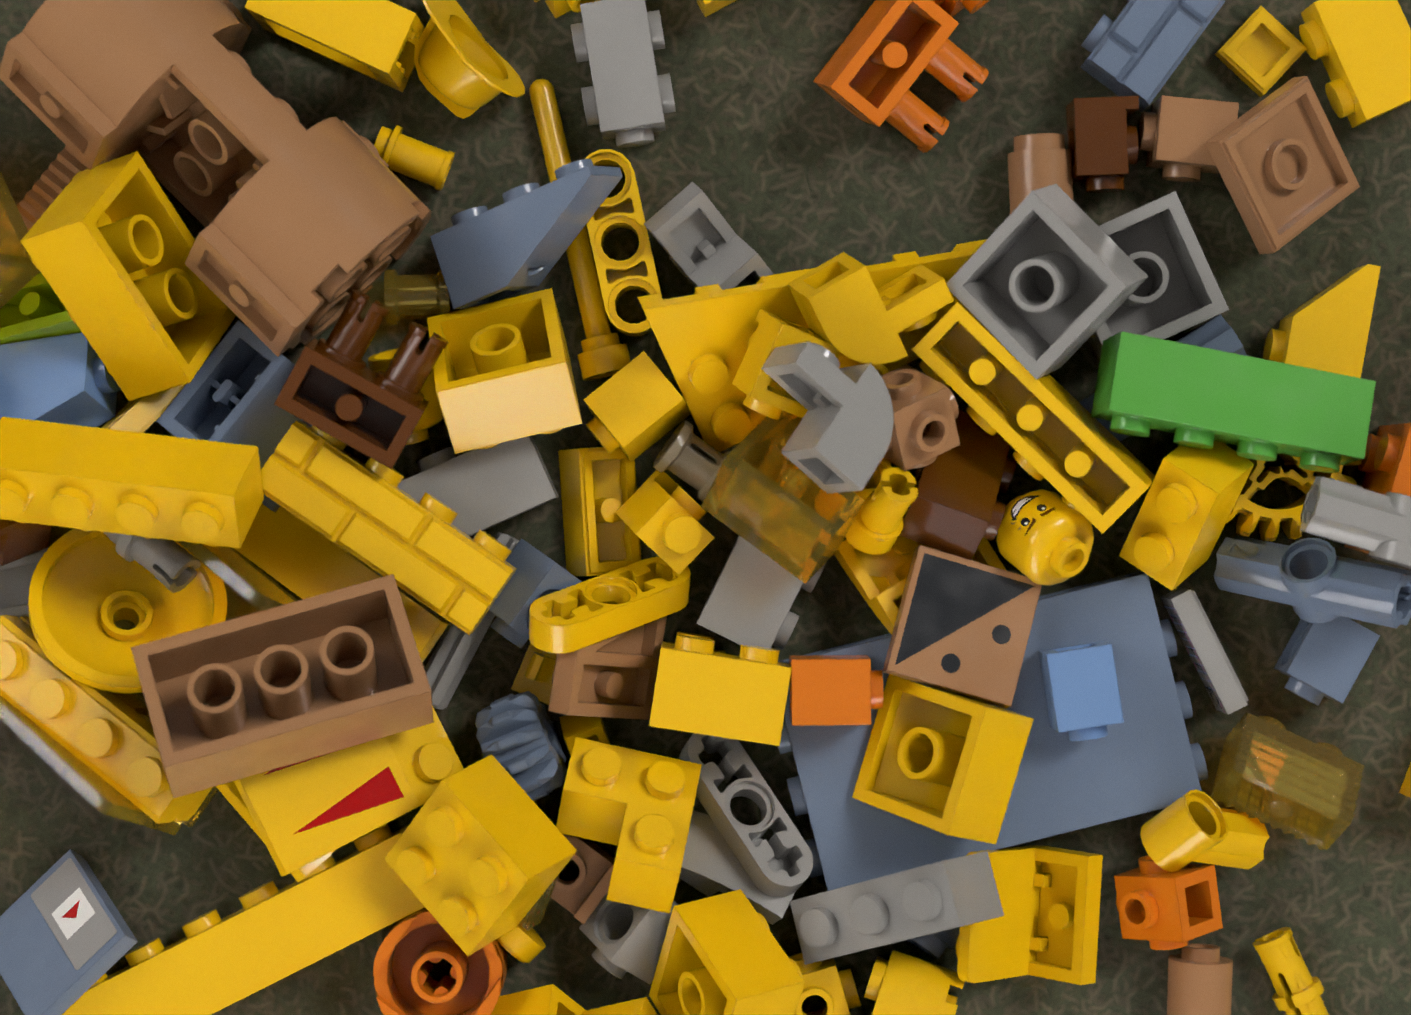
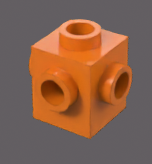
[1114,855,1223,950]

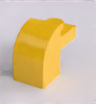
[788,252,954,365]

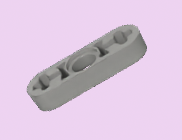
[679,733,813,897]

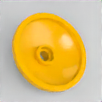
[28,528,227,694]

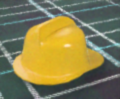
[414,0,525,119]

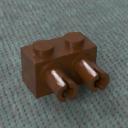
[274,289,449,469]

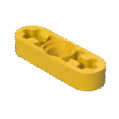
[529,557,691,653]

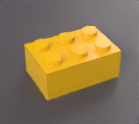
[20,151,236,401]

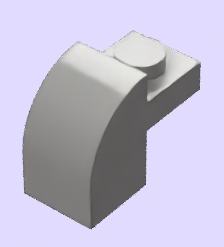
[644,182,773,290]
[761,341,894,493]

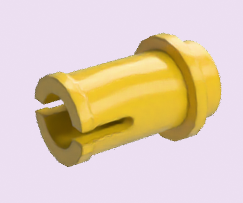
[374,125,455,191]

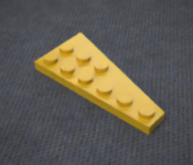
[637,239,987,452]

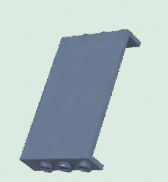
[778,571,1208,891]

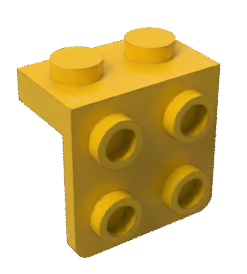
[956,845,1103,985]

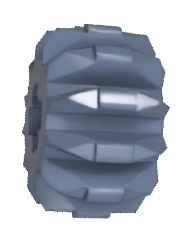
[475,691,567,801]

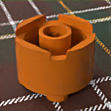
[373,907,508,1015]

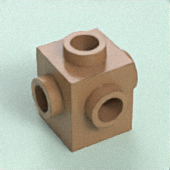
[881,364,960,471]

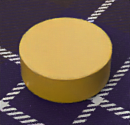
[496,919,546,963]

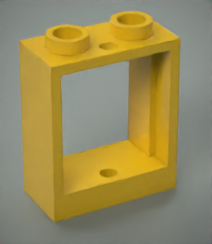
[244,0,425,93]

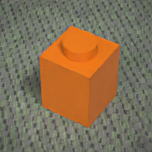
[789,655,883,726]

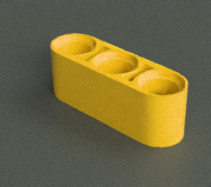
[585,149,662,336]

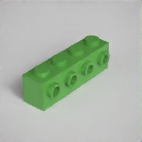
[1091,331,1376,473]

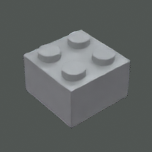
[946,184,1148,380]
[1087,191,1229,366]

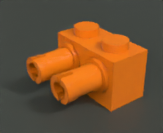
[813,0,989,153]

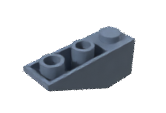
[430,159,623,309]

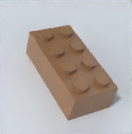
[131,574,434,798]

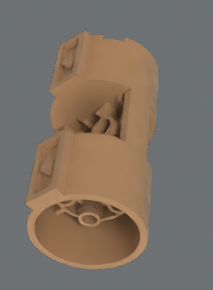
[0,0,432,357]

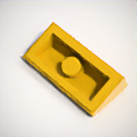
[558,447,641,576]

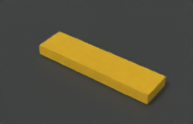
[234,504,449,663]

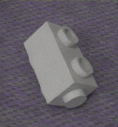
[571,0,676,148]

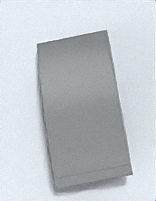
[679,810,795,924]

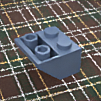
[157,320,312,512]

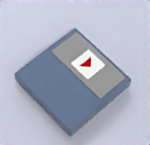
[0,849,138,1015]

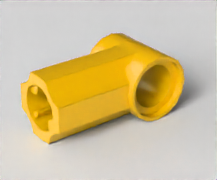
[1140,789,1270,872]

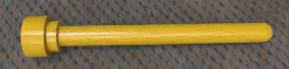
[529,79,631,381]

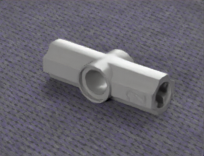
[1300,476,1411,569]

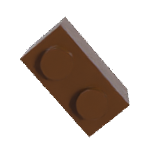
[899,410,1017,560]

